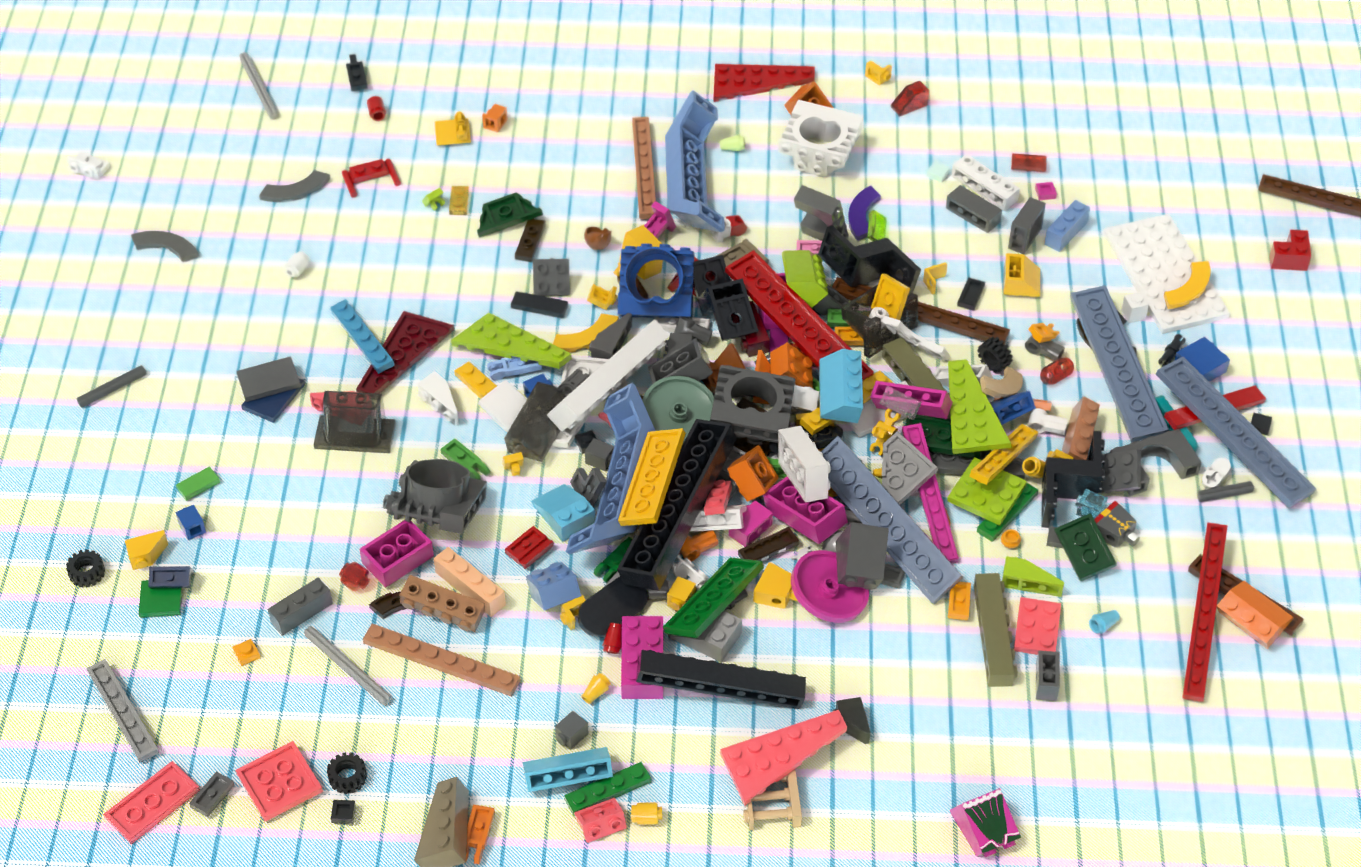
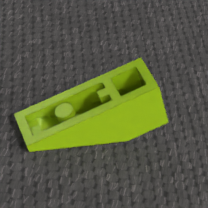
[1002,556,1064,597]

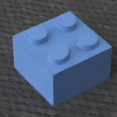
[525,562,581,610]

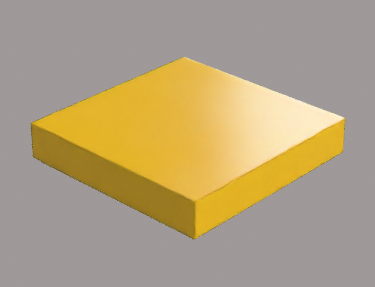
[871,274,910,320]

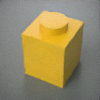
[667,576,696,611]

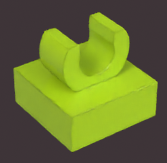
[422,187,445,211]

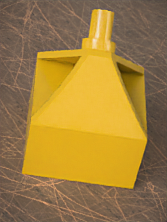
[613,225,663,280]

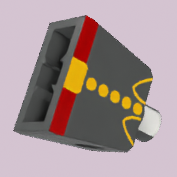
[1094,501,1140,548]

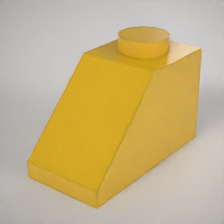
[125,530,168,570]

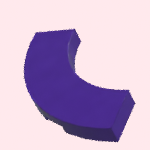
[848,185,881,241]

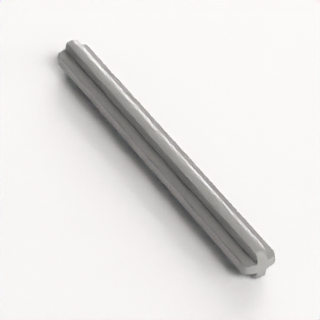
[239,52,278,119]
[304,626,392,706]

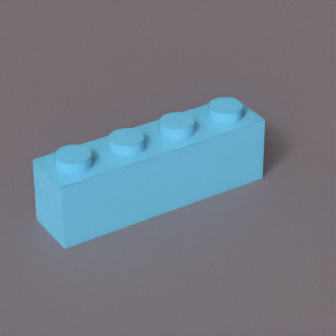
[522,747,613,792]

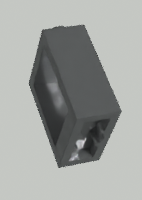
[1008,197,1046,254]

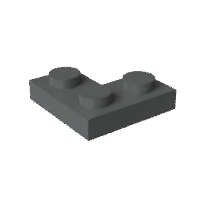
[570,468,607,507]

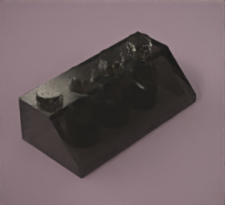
[504,382,567,462]

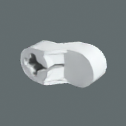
[1202,458,1230,489]

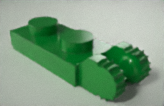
[594,537,633,583]

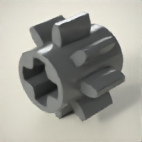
[383,491,400,515]

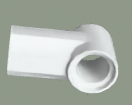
[1028,408,1068,435]

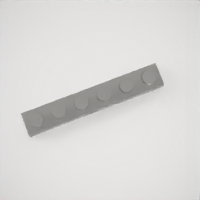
[86,659,159,763]

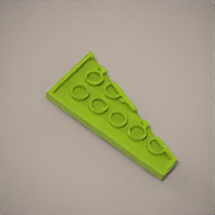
[451,312,572,369]
[948,359,1012,454]

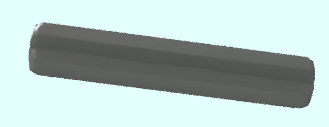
[1197,481,1254,502]

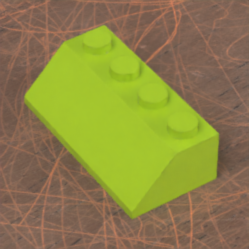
[781,250,828,307]

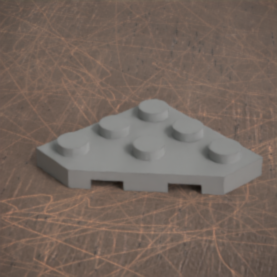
[882,431,938,505]

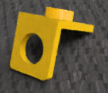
[923,262,948,294]

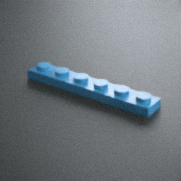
[330,299,395,374]

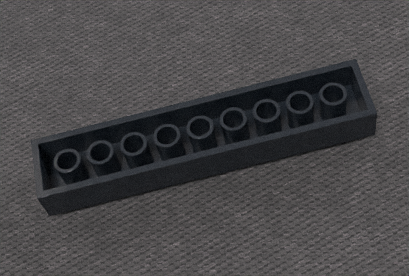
[617,419,737,591]

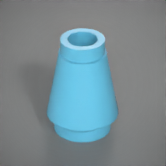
[1089,610,1120,634]

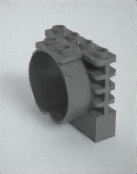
[710,365,795,443]
[391,459,487,534]

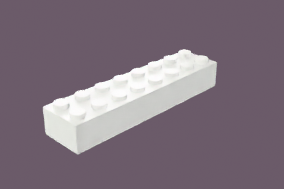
[547,319,670,432]

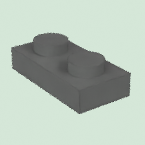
[189,771,234,818]

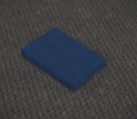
[241,378,305,423]

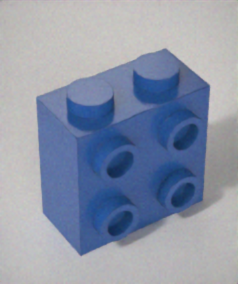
[1175,336,1230,382]

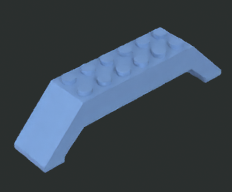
[665,90,725,233]
[566,383,656,555]

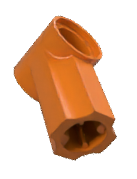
[680,530,718,562]

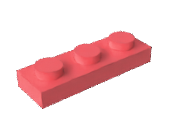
[704,480,732,516]

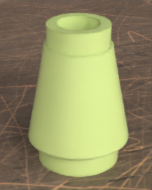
[720,134,745,151]

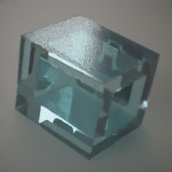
[1075,489,1108,518]

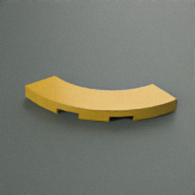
[1164,261,1211,309]
[553,313,619,352]

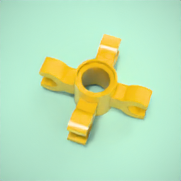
[870,409,901,456]

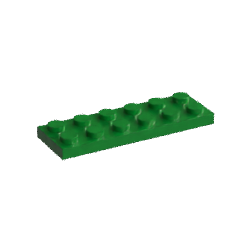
[663,557,764,638]

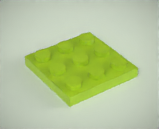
[947,457,1027,526]

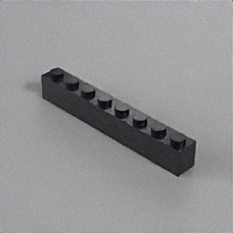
[636,650,806,709]

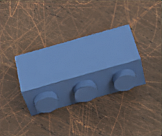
[1044,200,1090,252]

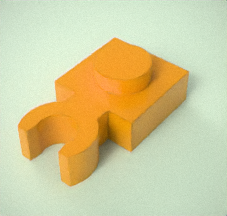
[1028,323,1060,343]

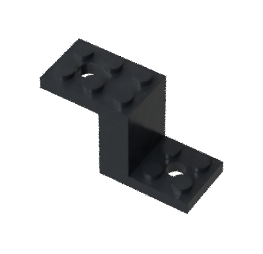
[818,225,921,298]
[693,255,758,342]
[1041,431,1105,528]

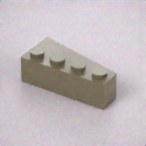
[414,777,469,867]

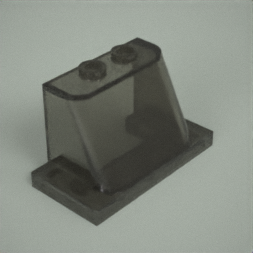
[841,285,918,358]
[313,391,396,454]

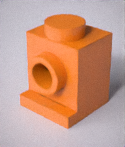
[482,104,508,133]

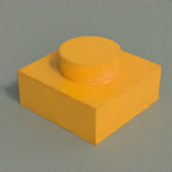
[232,639,260,666]

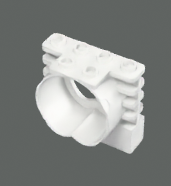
[778,100,864,177]

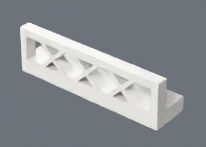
[690,505,747,531]

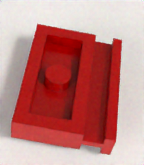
[505,526,554,569]

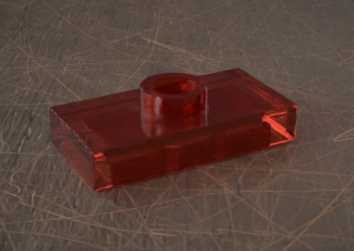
[1011,153,1047,172]

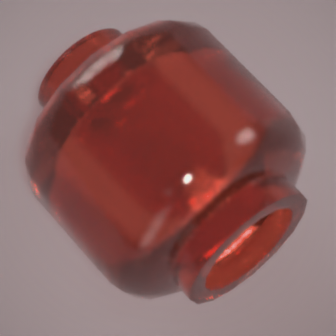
[339,562,370,591]

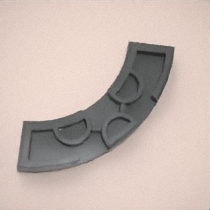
[259,170,330,202]
[130,231,199,262]

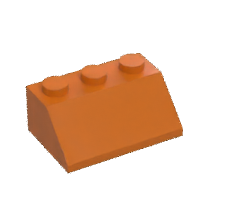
[1217,581,1294,649]

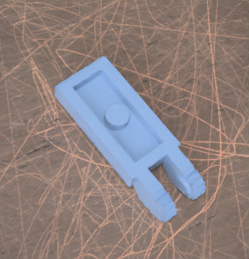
[487,356,542,380]

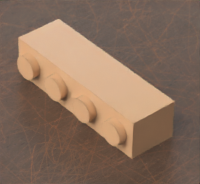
[433,547,506,617]

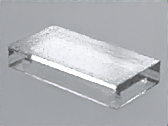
[879,386,922,420]

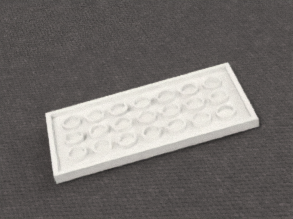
[1103,214,1230,334]

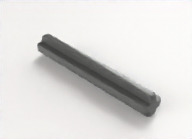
[76,365,147,407]

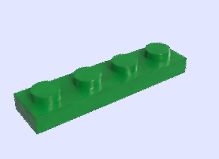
[976,483,1038,542]
[564,761,651,816]

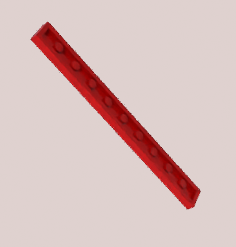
[1182,522,1228,702]

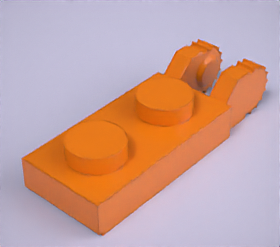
[466,805,495,864]

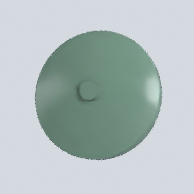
[642,376,714,445]

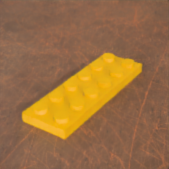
[618,428,686,526]

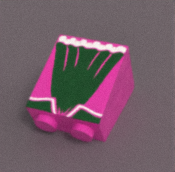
[949,788,1021,857]

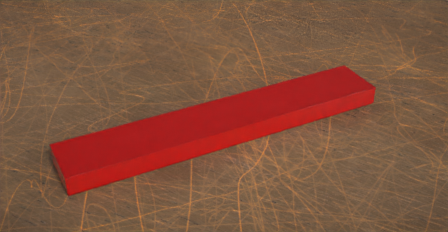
[1164,385,1266,430]

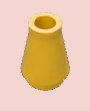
[581,673,611,704]

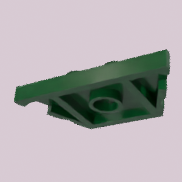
[477,192,543,238]

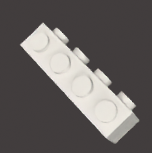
[951,154,1020,212]

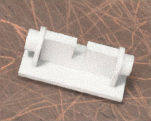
[671,556,708,592]

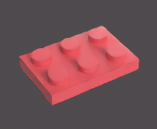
[1014,597,1061,655]

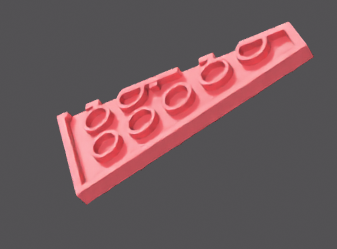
[720,710,847,806]

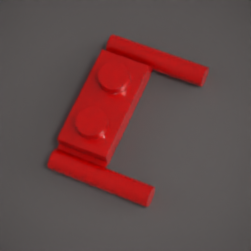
[341,158,401,198]

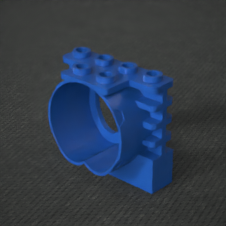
[617,244,695,319]

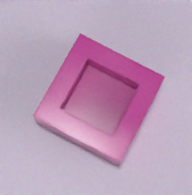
[1035,182,1057,201]

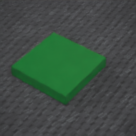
[138,580,183,618]

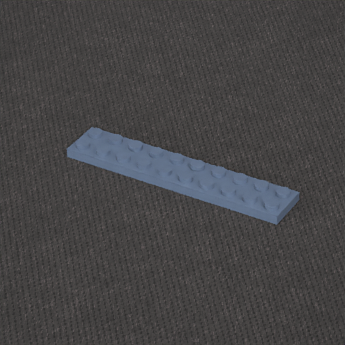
[1070,285,1169,442]
[1155,357,1317,508]
[821,436,963,605]

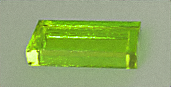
[867,209,887,241]

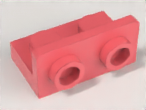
[574,798,627,843]

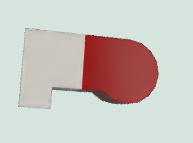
[710,215,747,243]

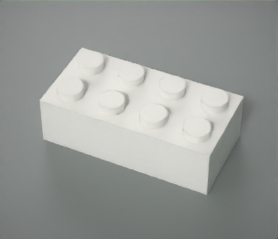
[778,426,831,503]

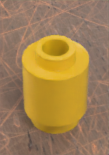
[1022,457,1045,479]
[631,802,662,825]

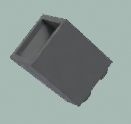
[836,522,889,590]

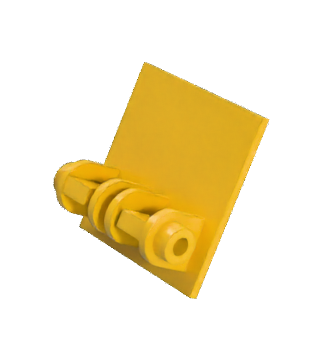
[434,111,471,146]

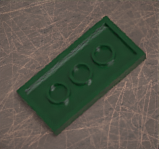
[905,413,980,459]

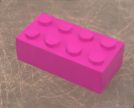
[763,477,848,544]
[621,616,663,699]

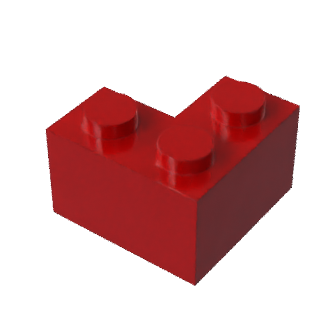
[1269,229,1311,271]

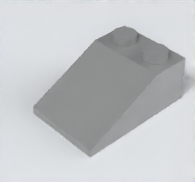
[668,611,742,663]

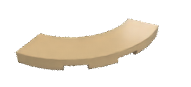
[980,367,1023,398]

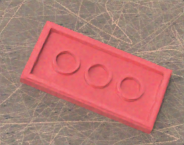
[103,761,200,844]

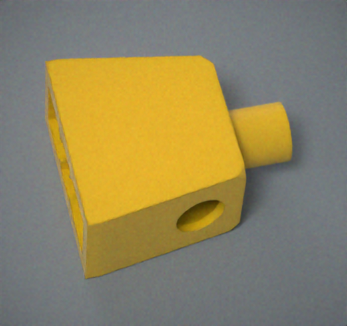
[753,562,798,609]

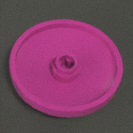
[791,550,869,623]

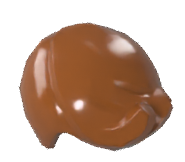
[584,226,612,250]

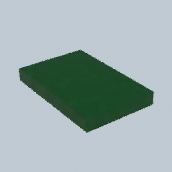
[1054,513,1117,582]

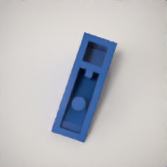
[990,391,1036,425]

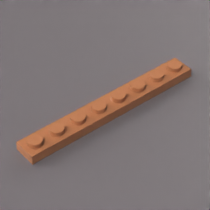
[632,117,656,219]
[363,623,521,697]

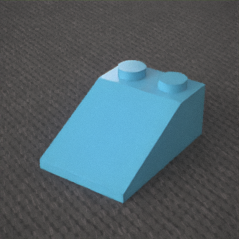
[531,484,595,542]

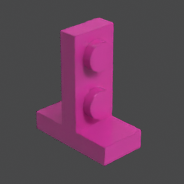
[644,201,676,239]

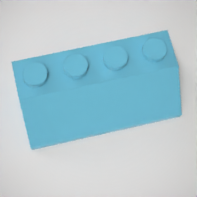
[819,349,863,423]

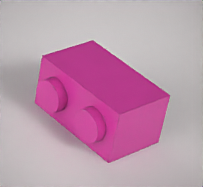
[729,500,773,547]

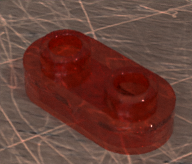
[1040,358,1074,385]

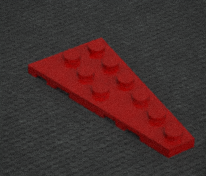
[713,63,815,102]

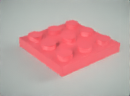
[235,741,323,822]

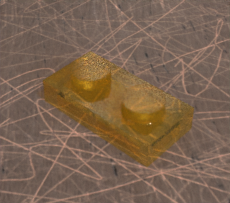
[449,186,469,215]

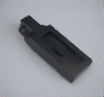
[346,54,368,91]

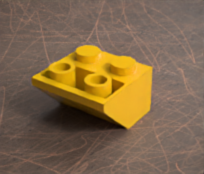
[1003,253,1040,297]

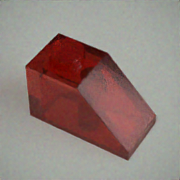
[890,80,929,117]

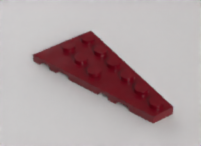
[356,311,454,399]

